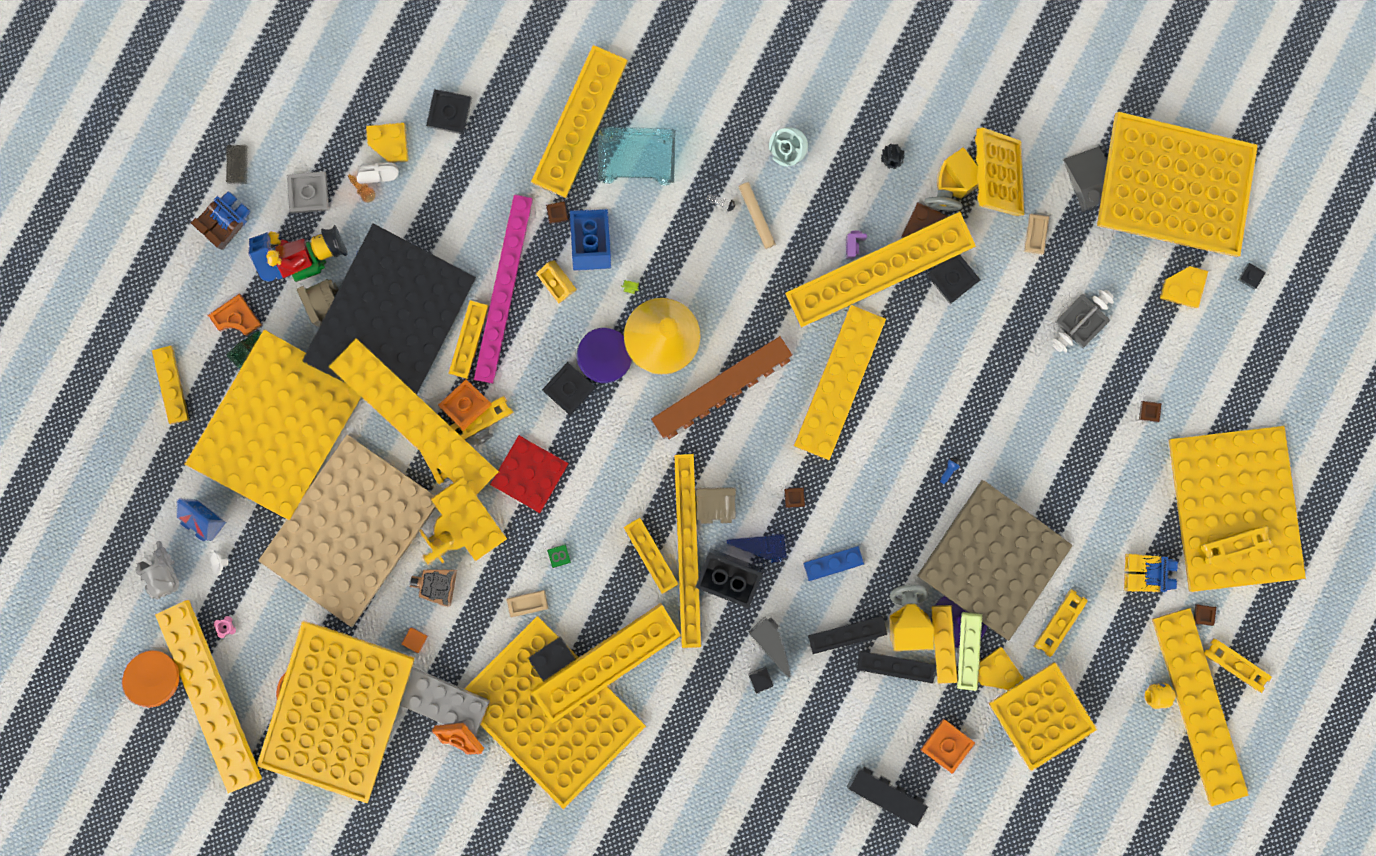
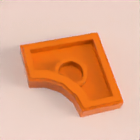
[208,294,262,336]
[432,723,484,755]

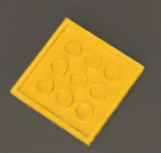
[975,128,1024,216]
[988,662,1097,771]

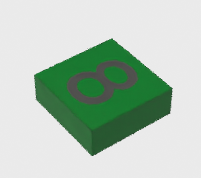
[547,544,571,568]

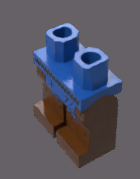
[190,191,250,250]

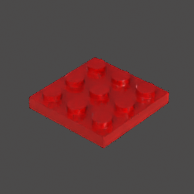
[490,435,569,513]

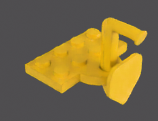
[419,476,507,565]

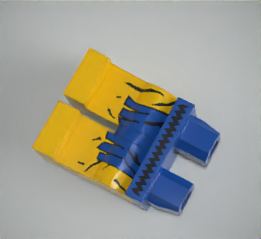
[1124,554,1178,592]

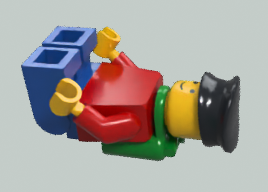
[249,225,348,282]

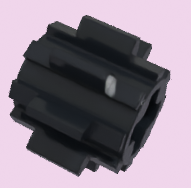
[881,144,905,169]

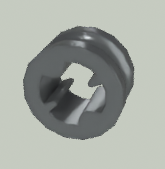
[474,428,494,445]

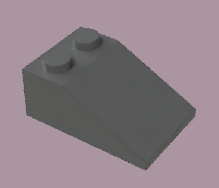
[1063,146,1107,213]
[748,617,791,678]

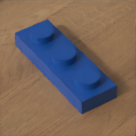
[803,546,864,581]

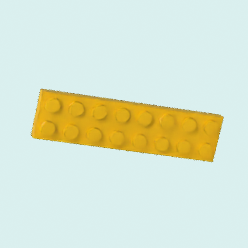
[531,45,628,198]
[794,305,886,460]
[530,603,681,723]

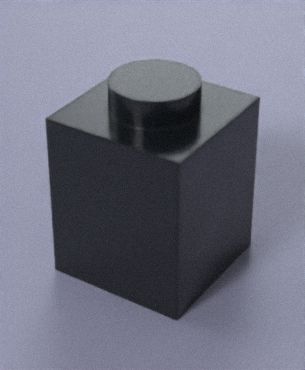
[748,666,774,694]

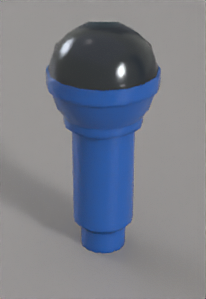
[940,457,961,485]

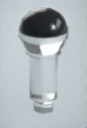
[707,194,735,212]

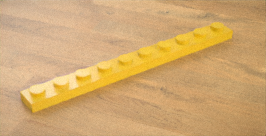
[674,454,701,648]

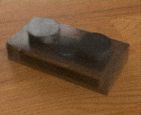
[226,145,248,184]

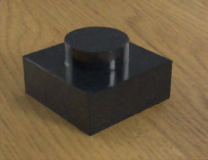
[1238,263,1266,290]

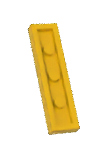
[449,300,489,379]
[152,346,190,425]
[623,518,679,594]
[931,605,958,683]

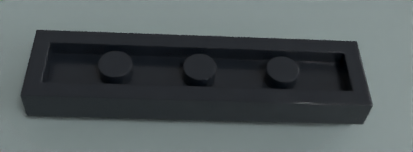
[808,616,888,654]
[856,650,936,684]

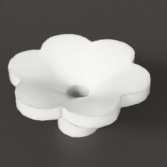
[211,551,228,576]

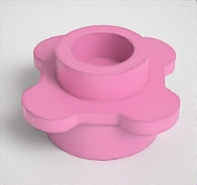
[214,616,236,638]

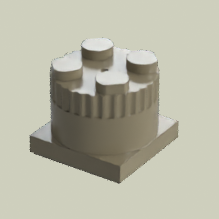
[297,279,339,327]
[696,488,736,524]

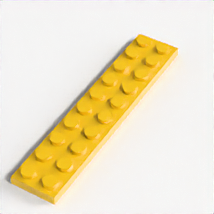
[785,212,976,328]
[329,339,499,495]
[155,600,262,793]
[1152,608,1249,806]

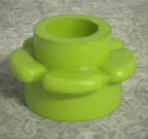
[621,280,639,294]

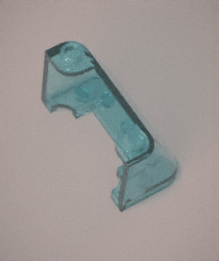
[598,127,676,185]

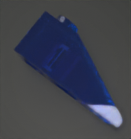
[726,534,787,563]

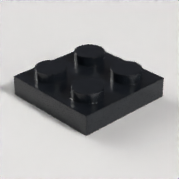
[426,89,472,135]
[926,254,980,304]
[542,362,596,416]
[528,636,576,682]

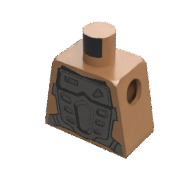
[410,570,457,607]

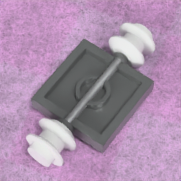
[1052,290,1114,352]

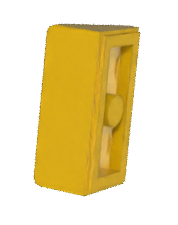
[536,260,577,303]

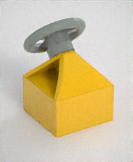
[924,147,979,211]
[889,585,934,651]

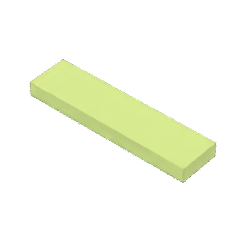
[957,612,982,691]

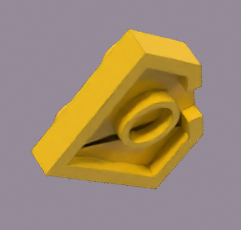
[366,123,408,163]
[1160,266,1208,309]
[978,646,1024,690]

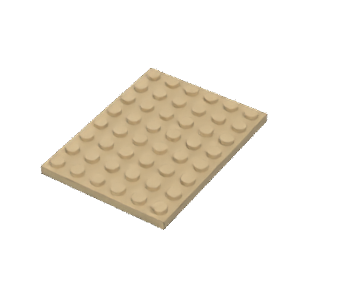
[258,435,436,627]

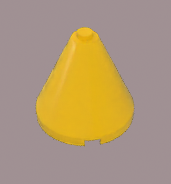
[624,298,700,375]

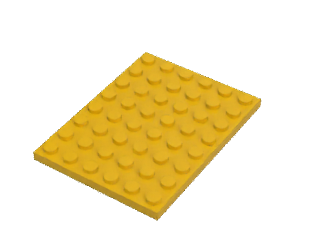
[1097,112,1258,257]
[185,329,361,520]
[1168,426,1306,592]
[464,616,646,809]
[257,621,415,803]

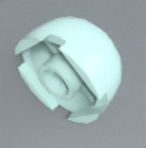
[769,127,808,167]

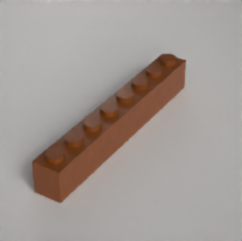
[651,336,792,440]

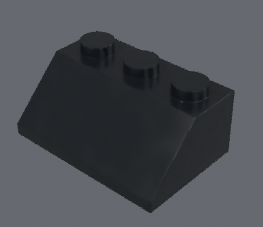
[695,548,764,609]

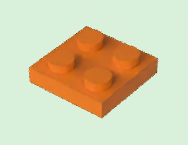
[438,380,492,431]
[920,719,975,774]

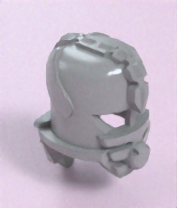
[135,541,179,600]

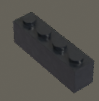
[847,766,928,827]

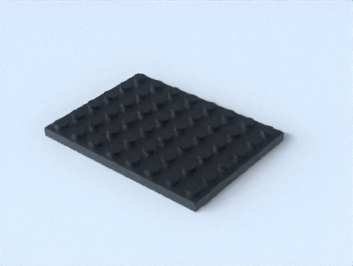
[302,223,476,395]

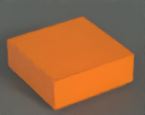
[402,627,428,653]

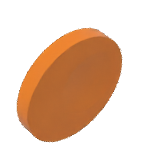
[122,651,180,708]

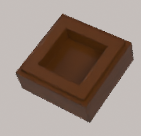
[546,201,569,224]
[1139,401,1162,423]
[784,487,805,508]
[1194,604,1217,626]

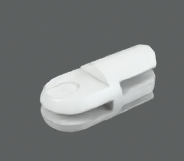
[357,162,399,184]

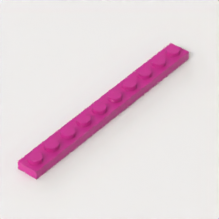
[474,195,533,384]

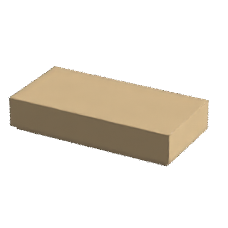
[1024,214,1049,255]
[506,590,549,618]

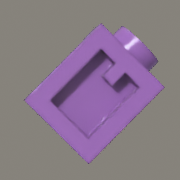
[846,230,867,259]

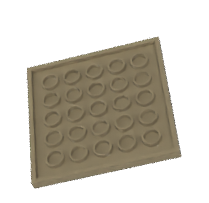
[917,480,1073,641]

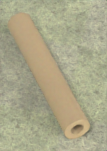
[739,182,776,249]

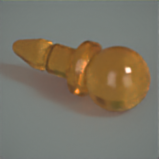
[348,174,376,203]

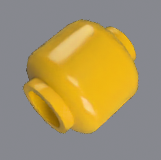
[1144,683,1176,709]

